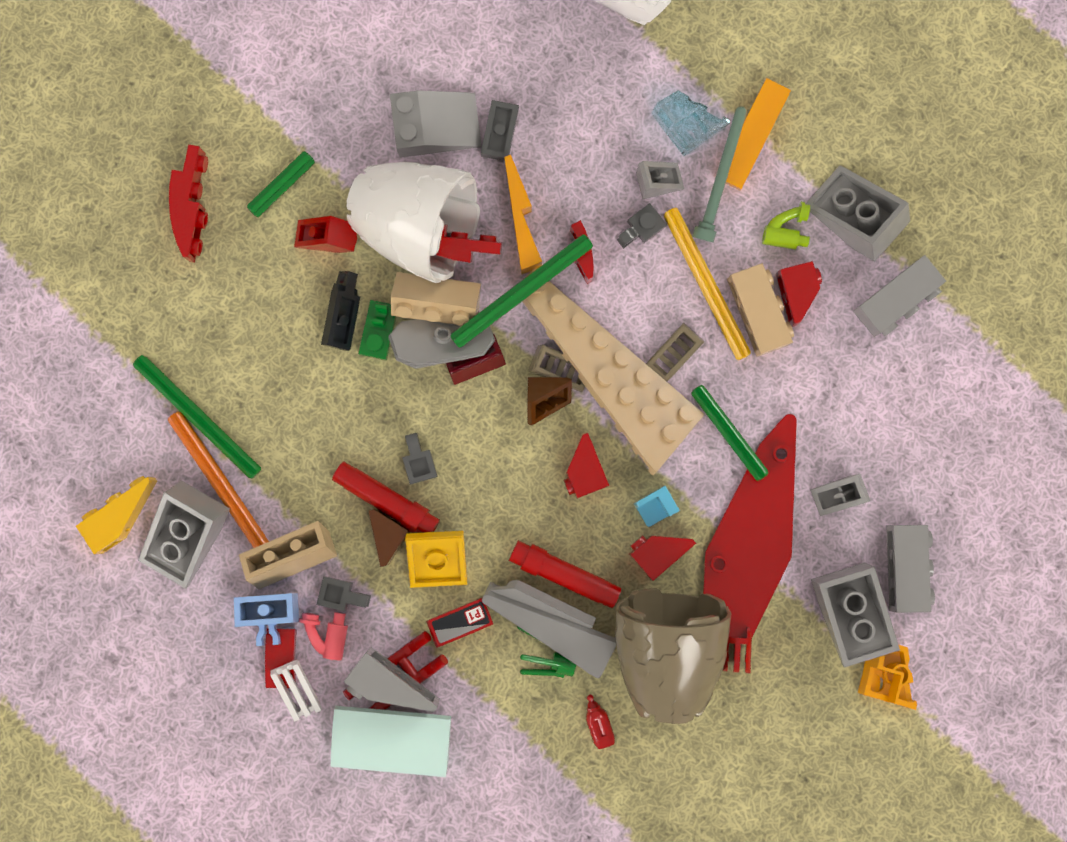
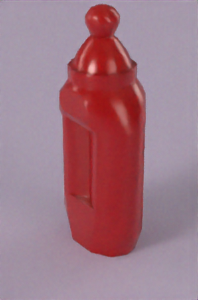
[586,694,615,749]

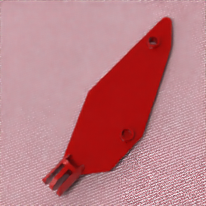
[703,414,797,674]

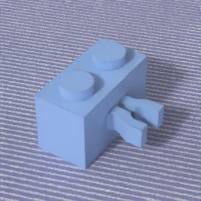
[234,593,299,646]

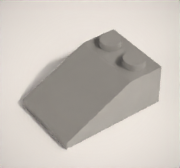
[390,90,482,158]
[806,165,910,262]
[138,481,230,588]
[811,562,900,668]
[344,647,440,712]

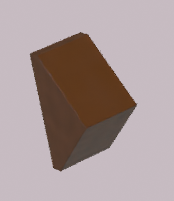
[527,377,572,426]
[369,509,410,567]

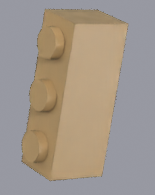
[727,263,794,357]
[391,272,481,326]
[239,521,337,589]

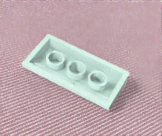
[331,706,451,777]

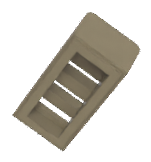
[646,322,704,382]
[528,344,585,392]

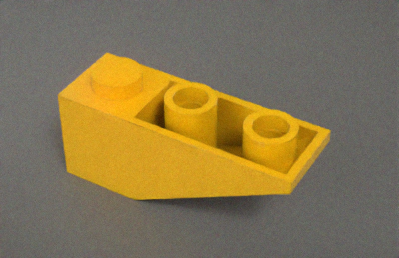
[75,476,158,555]

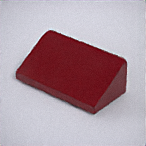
[446,334,506,385]

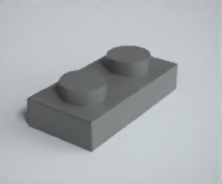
[481,100,519,161]

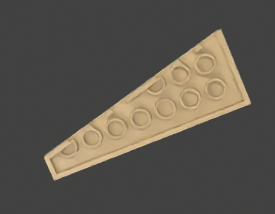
[522,269,705,475]

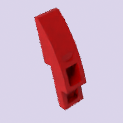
[169,144,208,263]
[436,224,502,263]

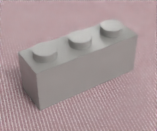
[853,255,946,337]
[886,525,935,613]

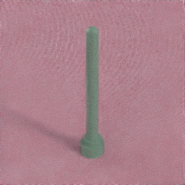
[692,106,747,243]

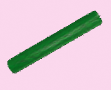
[691,385,769,481]

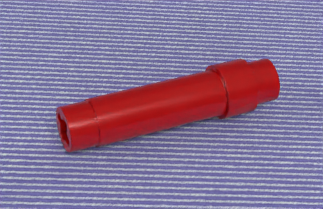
[332,461,440,533]
[508,540,622,609]

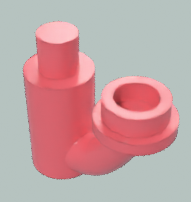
[299,612,348,660]

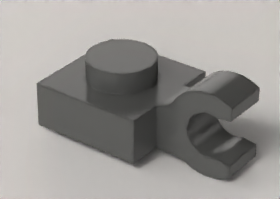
[617,203,667,249]
[402,433,438,485]
[316,576,371,611]

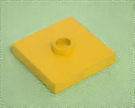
[405,531,467,588]

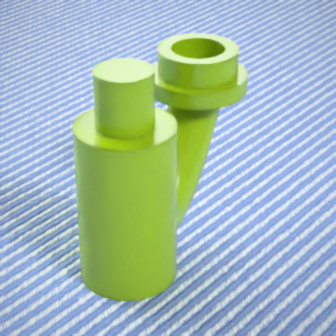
[762,201,810,250]

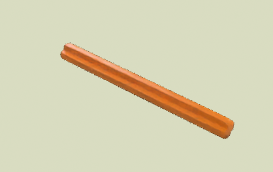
[168,411,269,548]

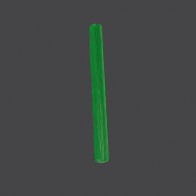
[450,234,593,348]
[133,355,261,479]

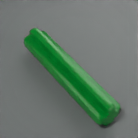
[247,151,315,217]

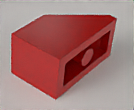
[294,216,357,253]
[775,261,822,327]
[563,433,609,499]
[629,535,697,581]

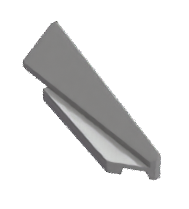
[482,580,616,678]

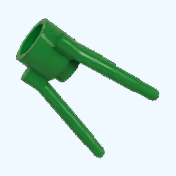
[517,626,576,678]

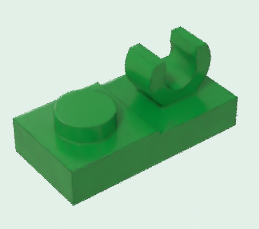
[358,300,396,361]

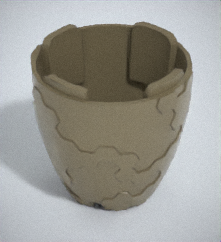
[615,588,731,724]

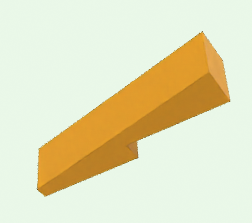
[725,78,791,191]
[504,154,542,275]

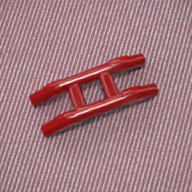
[343,631,448,710]

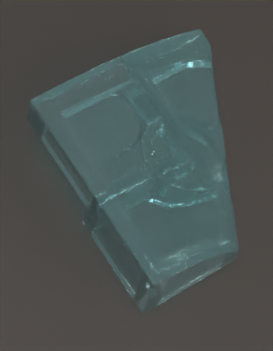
[651,90,730,156]

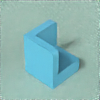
[634,486,680,527]

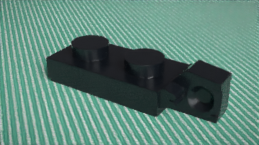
[321,271,361,351]

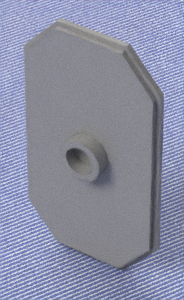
[389,319,495,369]

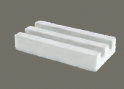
[270,659,321,722]

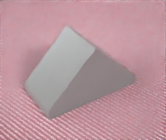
[636,161,684,199]
[810,474,870,516]

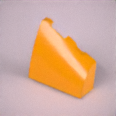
[858,644,917,710]

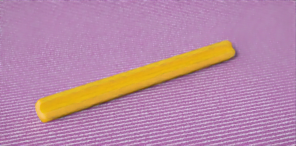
[664,207,751,360]

